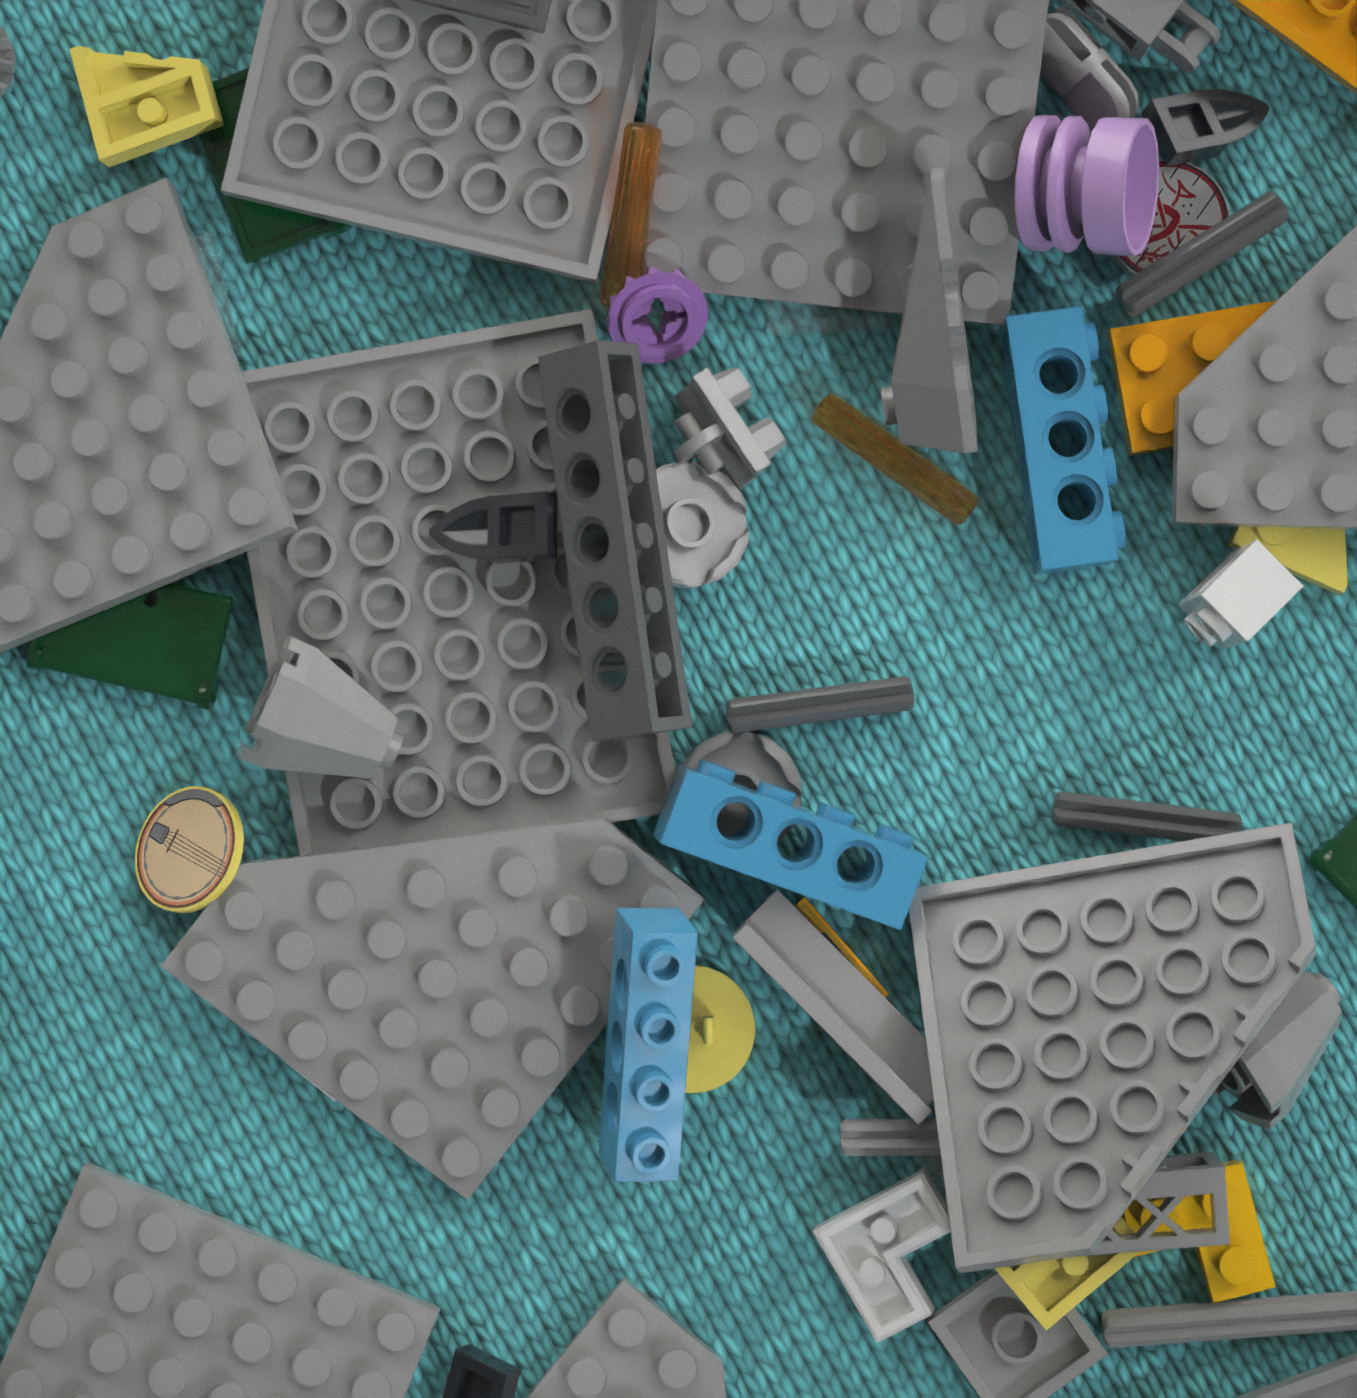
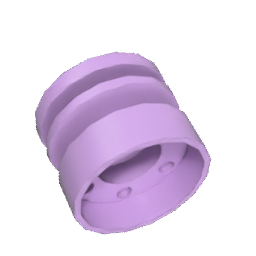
[1015,115,1159,256]

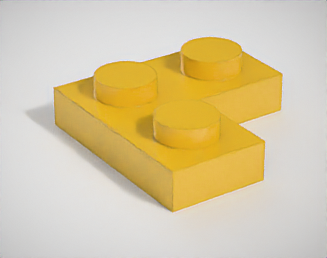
[1121,1159,1276,1303]

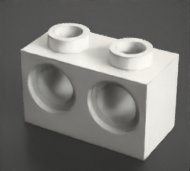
[1178,539,1303,649]

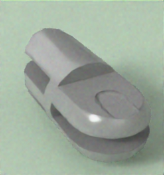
[1040,5,1139,130]

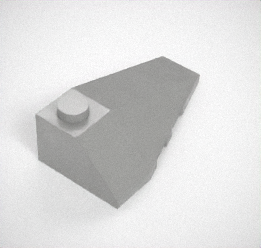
[881,167,978,453]

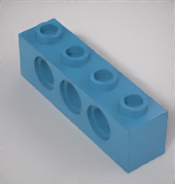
[999,306,1126,575]
[653,758,928,930]
[598,908,698,1182]

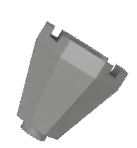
[236,636,404,779]
[1213,971,1342,1130]

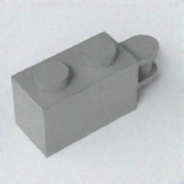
[1059,0,1221,73]

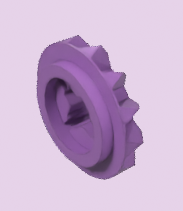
[605,266,708,364]

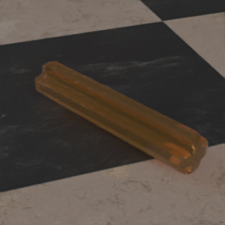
[600,122,662,309]
[812,393,979,525]

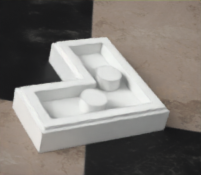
[813,1167,951,1343]

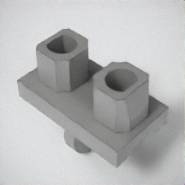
[673,367,786,490]

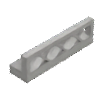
[732,889,934,1125]
[1076,1152,1230,1257]

